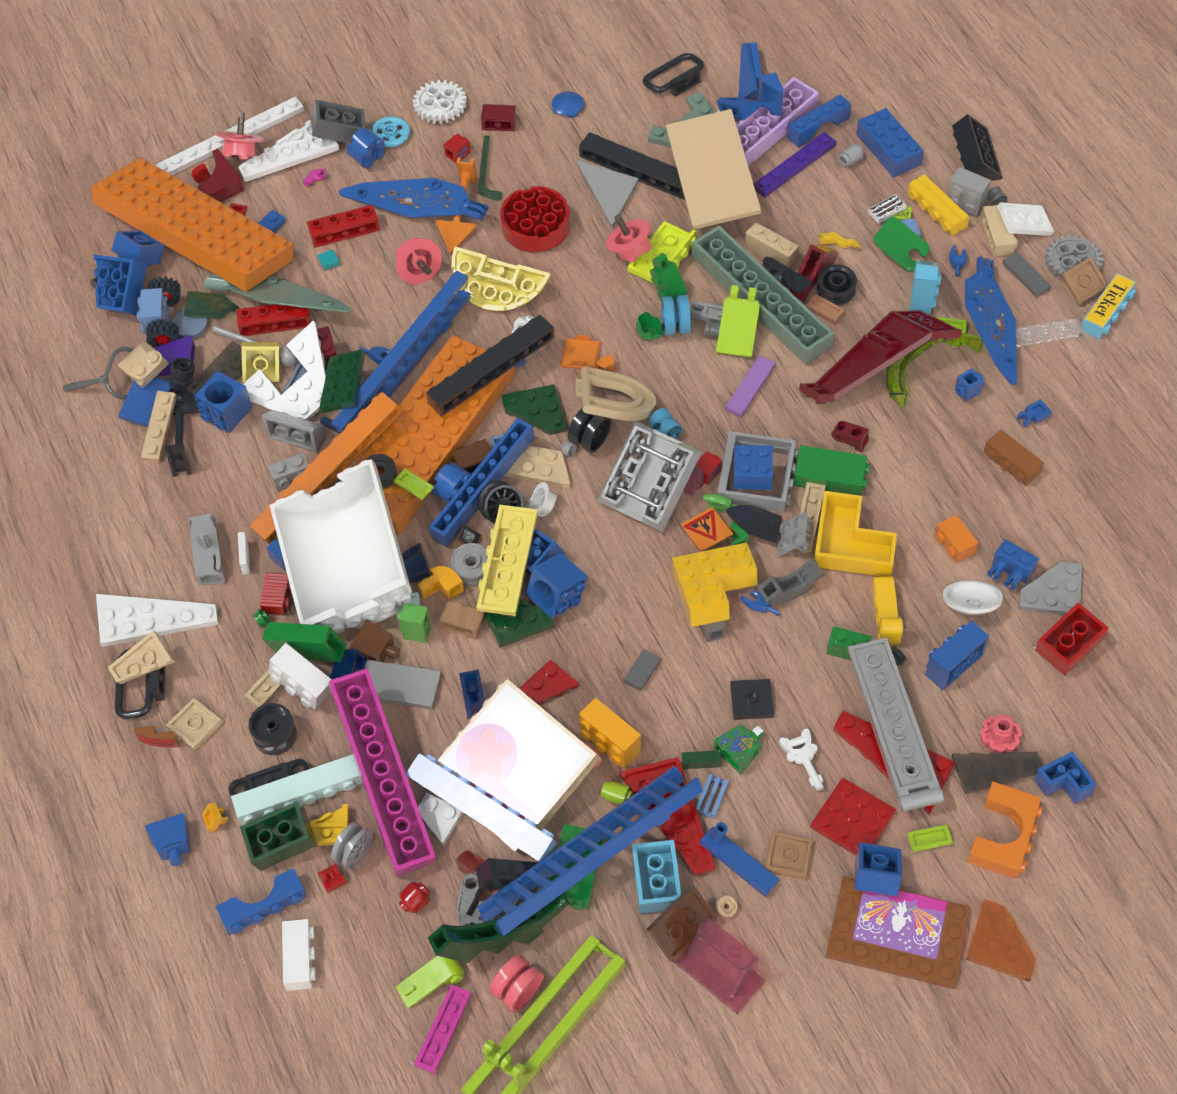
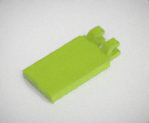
[716,285,760,358]

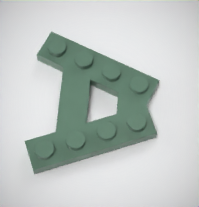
[648,92,715,148]

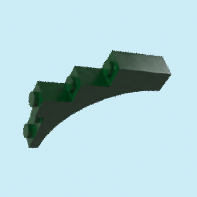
[428,892,570,963]

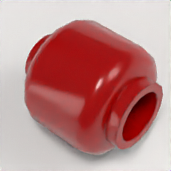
[399,882,431,913]

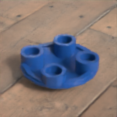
[551,91,584,118]

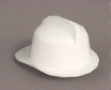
[525,482,557,517]

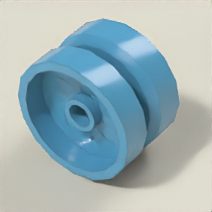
[661,295,691,336]

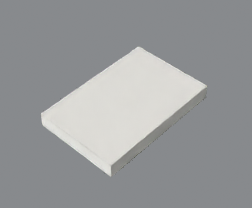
[997,202,1054,236]

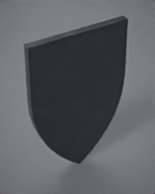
[726,505,781,544]

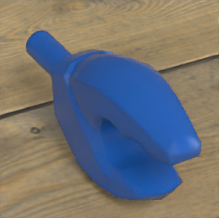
[949,245,967,277]
[359,346,390,364]
[740,591,781,616]

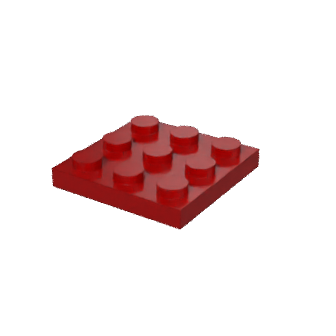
[810,777,896,856]

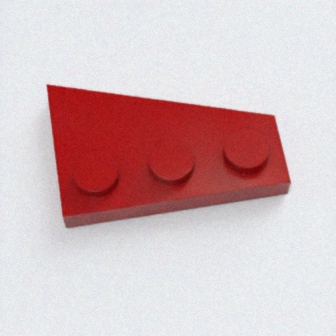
[519,659,579,706]

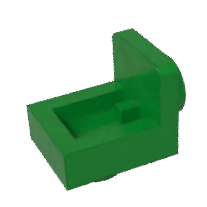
[730,522,749,546]

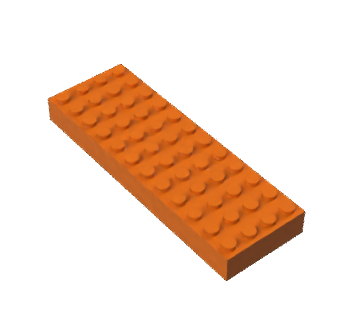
[91,157,293,292]
[341,335,515,535]

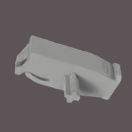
[188,513,225,586]

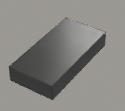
[624,649,661,691]

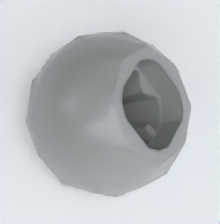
[279,344,299,366]

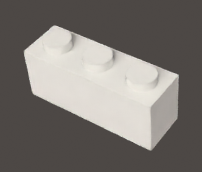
[282,919,316,991]

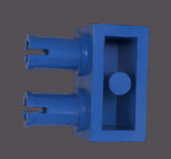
[987,539,1039,590]

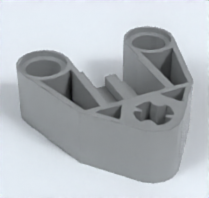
[456,873,519,926]

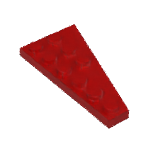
[833,710,955,815]
[619,757,715,876]

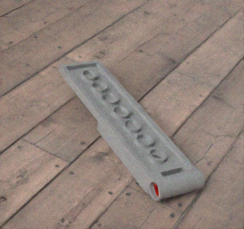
[848,638,944,812]

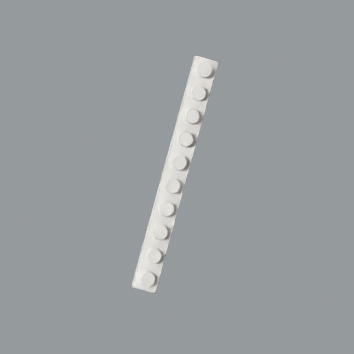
[155,97,304,175]

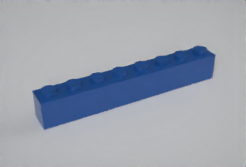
[429,418,535,547]

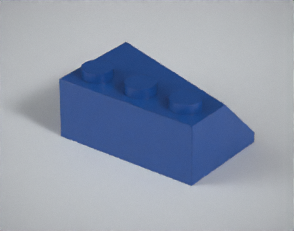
[94,254,147,316]

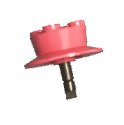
[216,112,264,159]
[606,214,652,263]
[395,237,442,285]

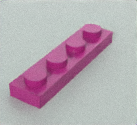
[414,984,472,1075]

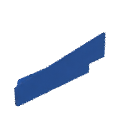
[738,42,762,101]

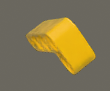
[872,576,903,645]

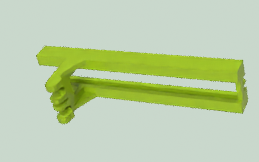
[461,935,625,1094]

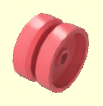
[489,955,544,1012]

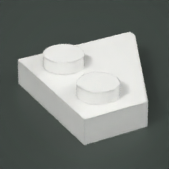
[418,793,463,846]

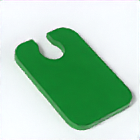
[873,217,930,272]

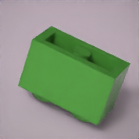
[397,603,431,643]

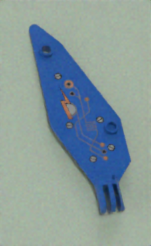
[339,178,489,221]
[965,257,1017,385]

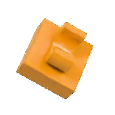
[202,802,229,832]

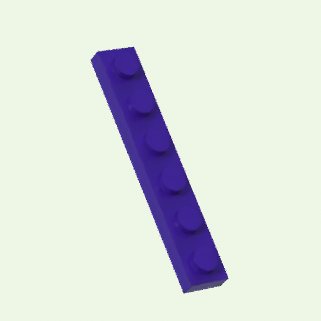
[753,132,836,198]

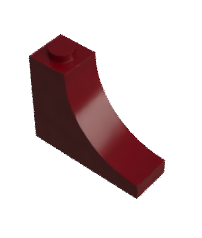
[198,148,244,202]
[789,244,839,301]

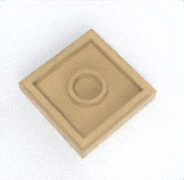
[166,697,223,751]

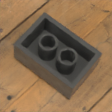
[311,99,366,144]

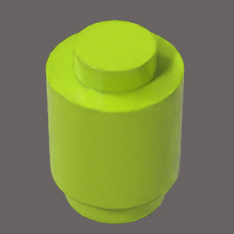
[601,781,633,805]

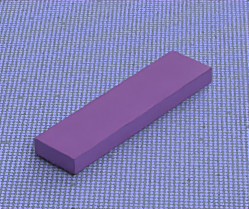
[725,355,775,417]

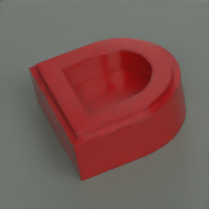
[191,163,210,183]

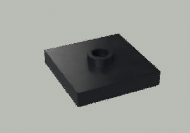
[730,679,774,720]

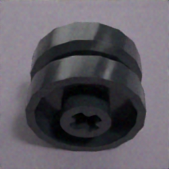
[567,407,612,453]
[248,703,297,755]

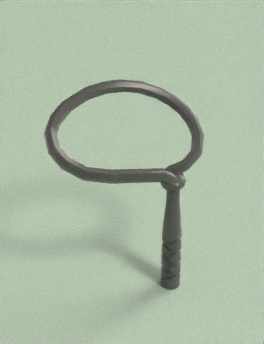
[63,346,134,399]

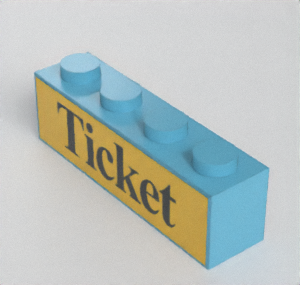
[1080,273,1136,340]

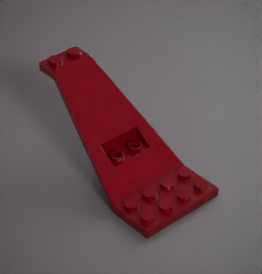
[799,310,962,404]

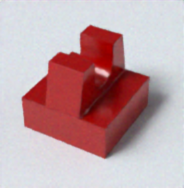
[317,863,346,893]

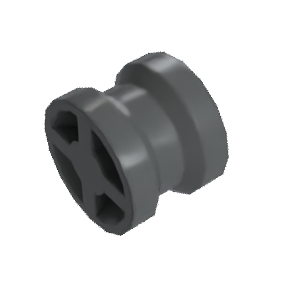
[987,186,1007,206]
[704,319,721,339]

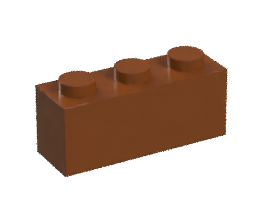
[983,429,1044,486]

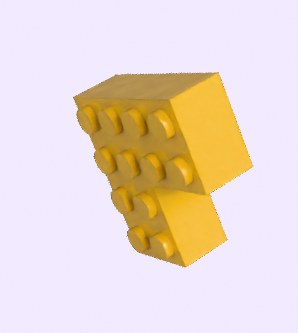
[815,491,897,577]
[672,543,758,627]

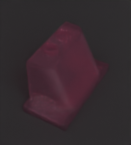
[674,917,765,1015]

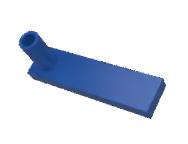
[699,822,779,897]

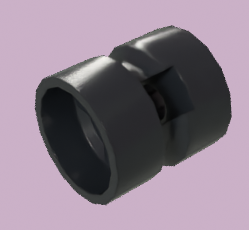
[169,358,195,392]

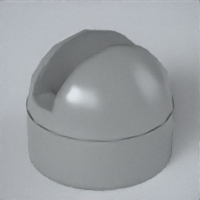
[561,441,577,457]

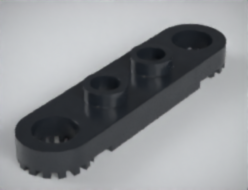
[228,758,309,796]

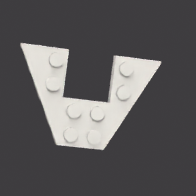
[243,321,326,420]

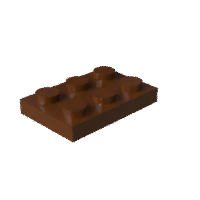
[646,885,718,963]

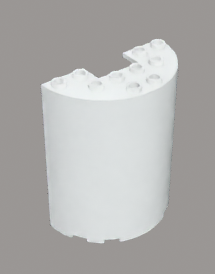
[270,459,412,633]

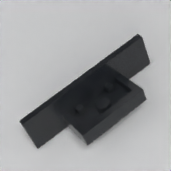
[762,256,813,294]

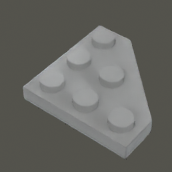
[1019,561,1082,616]

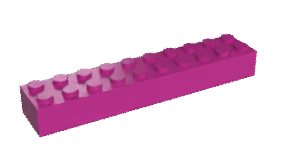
[329,668,436,877]

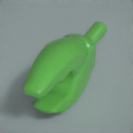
[703,494,737,512]

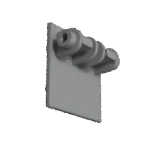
[777,511,812,557]

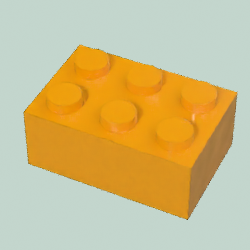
[579,698,641,769]

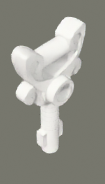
[778,729,824,791]

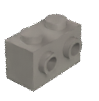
[268,453,308,492]

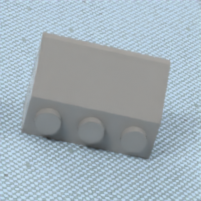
[262,410,327,453]

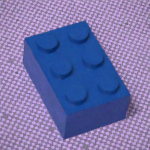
[925,620,989,691]

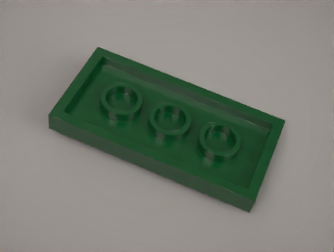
[319,349,365,413]

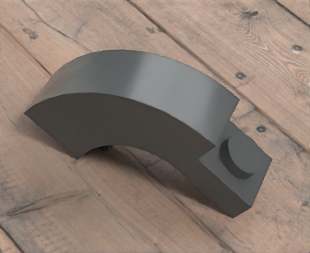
[757,558,825,604]

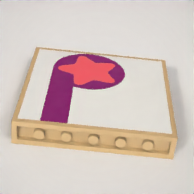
[436,679,601,855]

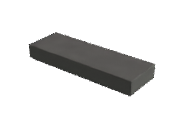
[1002,252,1051,298]

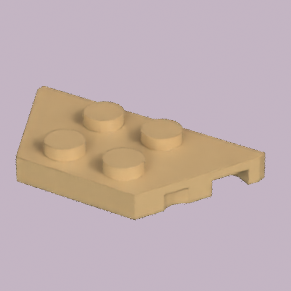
[505,445,570,489]

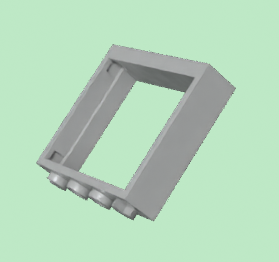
[718,431,799,512]

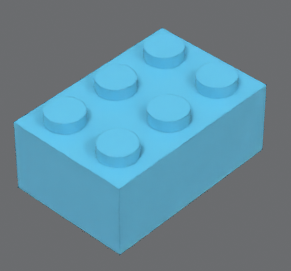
[632,840,681,914]

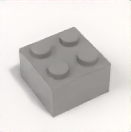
[947,167,991,217]

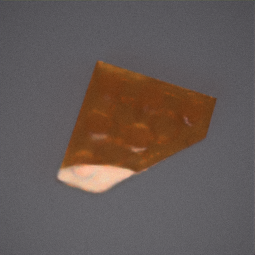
[966,899,1036,982]

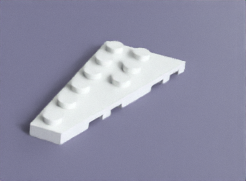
[238,120,339,182]
[96,594,219,647]

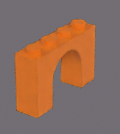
[967,781,1043,879]

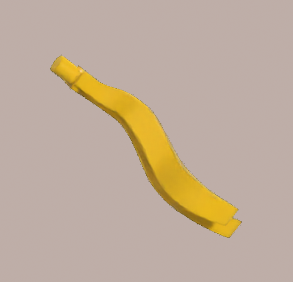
[819,232,861,249]

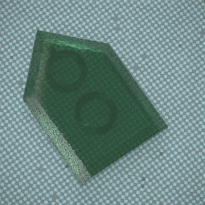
[184,291,240,320]

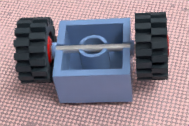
[137,276,181,348]

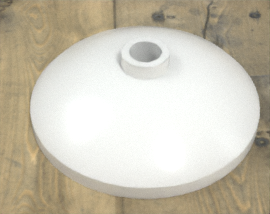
[943,581,1003,615]

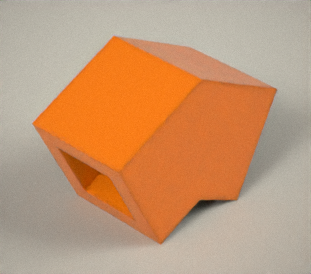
[596,356,614,372]

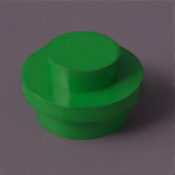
[253,609,271,628]

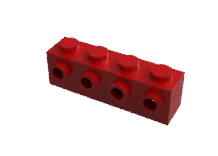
[307,204,380,248]
[236,304,311,336]

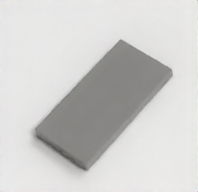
[361,659,442,709]

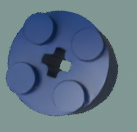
[346,128,385,169]
[431,462,471,503]

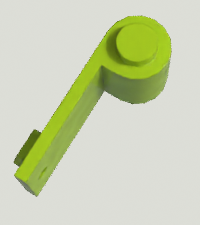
[396,956,465,1009]

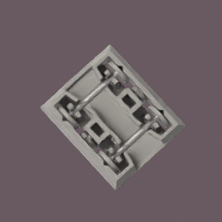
[596,421,702,532]

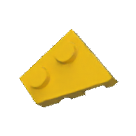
[310,804,349,846]

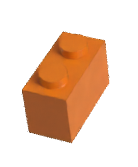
[935,515,978,563]

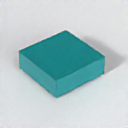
[317,249,340,271]

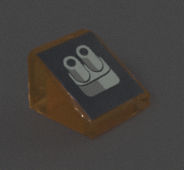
[456,525,482,547]

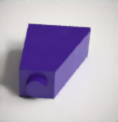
[154,335,196,376]

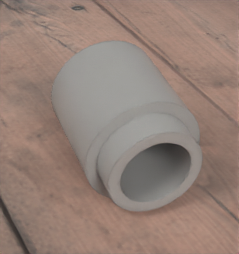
[838,144,863,167]

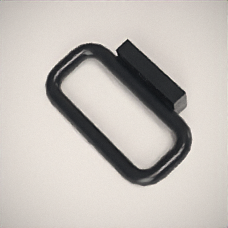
[642,53,704,97]
[115,648,165,719]

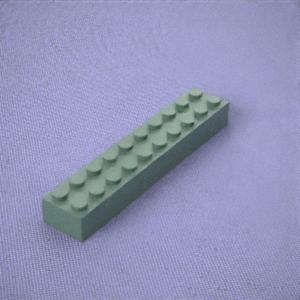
[692,226,834,365]

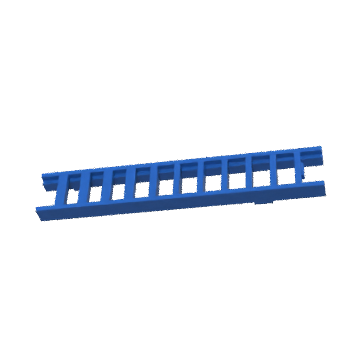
[331,270,471,433]
[476,766,703,936]

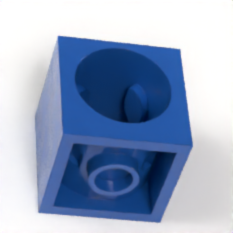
[194,371,252,433]
[526,553,588,618]

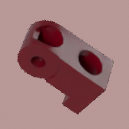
[831,421,869,452]

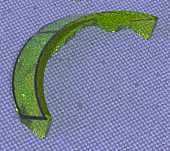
[886,333,983,408]

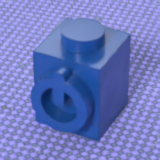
[955,369,985,401]

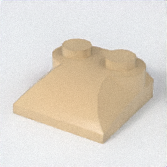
[117,341,169,388]

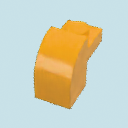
[417,566,464,600]

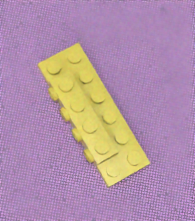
[476,505,538,616]

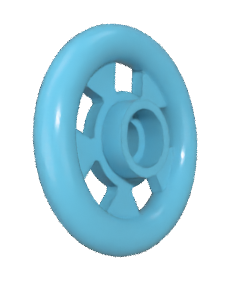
[371,116,410,148]

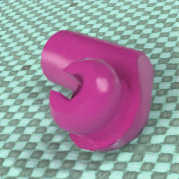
[303,168,327,187]

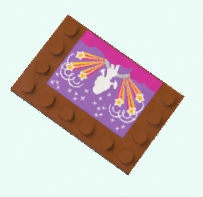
[825,876,970,989]

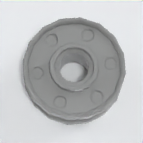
[451,543,488,587]
[331,822,373,870]

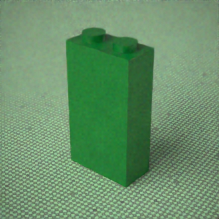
[793,445,870,496]
[262,622,347,662]
[550,824,605,910]

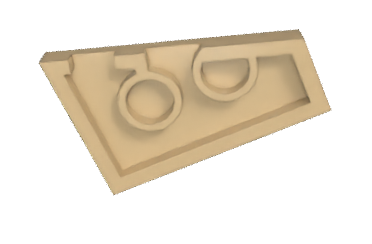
[108,631,175,684]

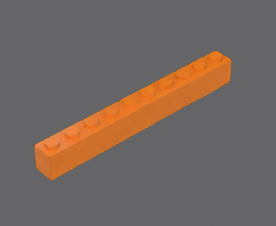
[250,392,402,545]

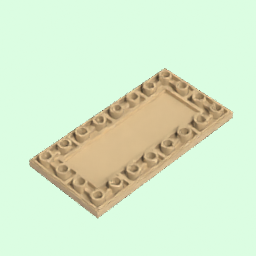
[666,109,761,230]

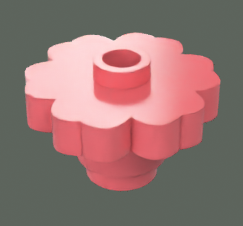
[979,714,1022,755]

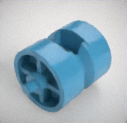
[648,408,682,439]

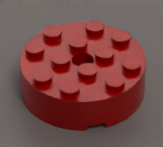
[500,186,570,253]

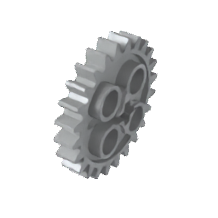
[1044,234,1103,279]

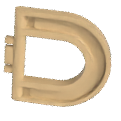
[575,366,656,421]

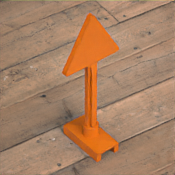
[436,157,478,255]

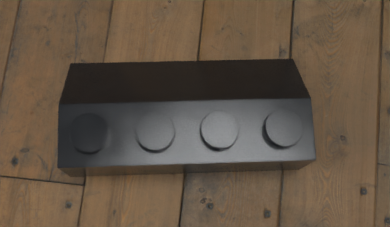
[952,114,1003,181]

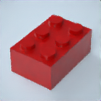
[1035,602,1109,676]

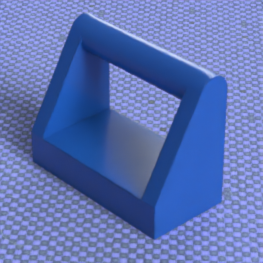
[758,72,784,116]
[716,97,761,120]

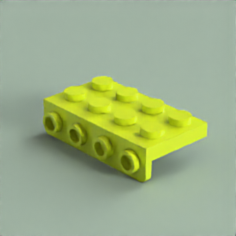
[628,221,698,283]

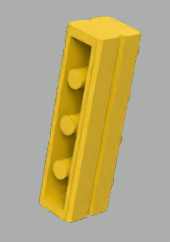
[908,174,970,236]

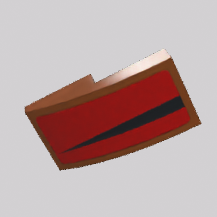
[134,726,179,748]

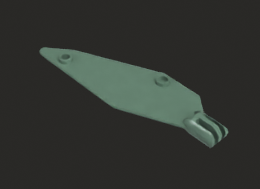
[203,273,351,312]

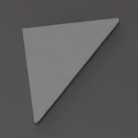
[577,160,638,228]

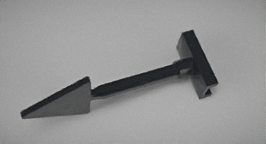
[165,391,199,477]

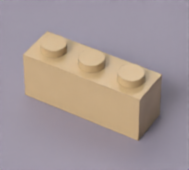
[981,205,1018,258]
[745,222,799,268]

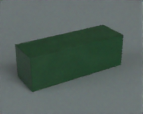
[682,750,721,769]

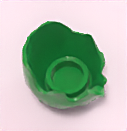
[636,312,663,341]

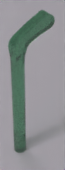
[478,135,502,201]

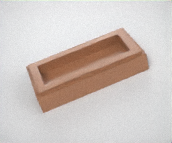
[806,294,845,325]

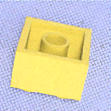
[241,342,279,382]

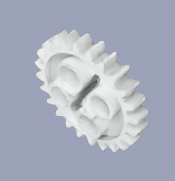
[413,80,467,124]

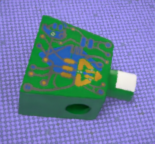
[714,725,764,775]

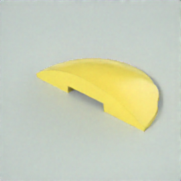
[452,247,551,311]

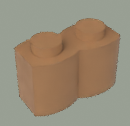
[439,601,485,639]

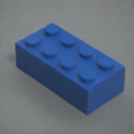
[856,108,924,177]

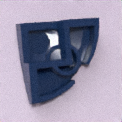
[402,543,431,583]

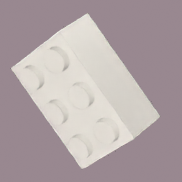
[269,643,331,710]

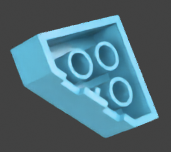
[909,260,941,314]

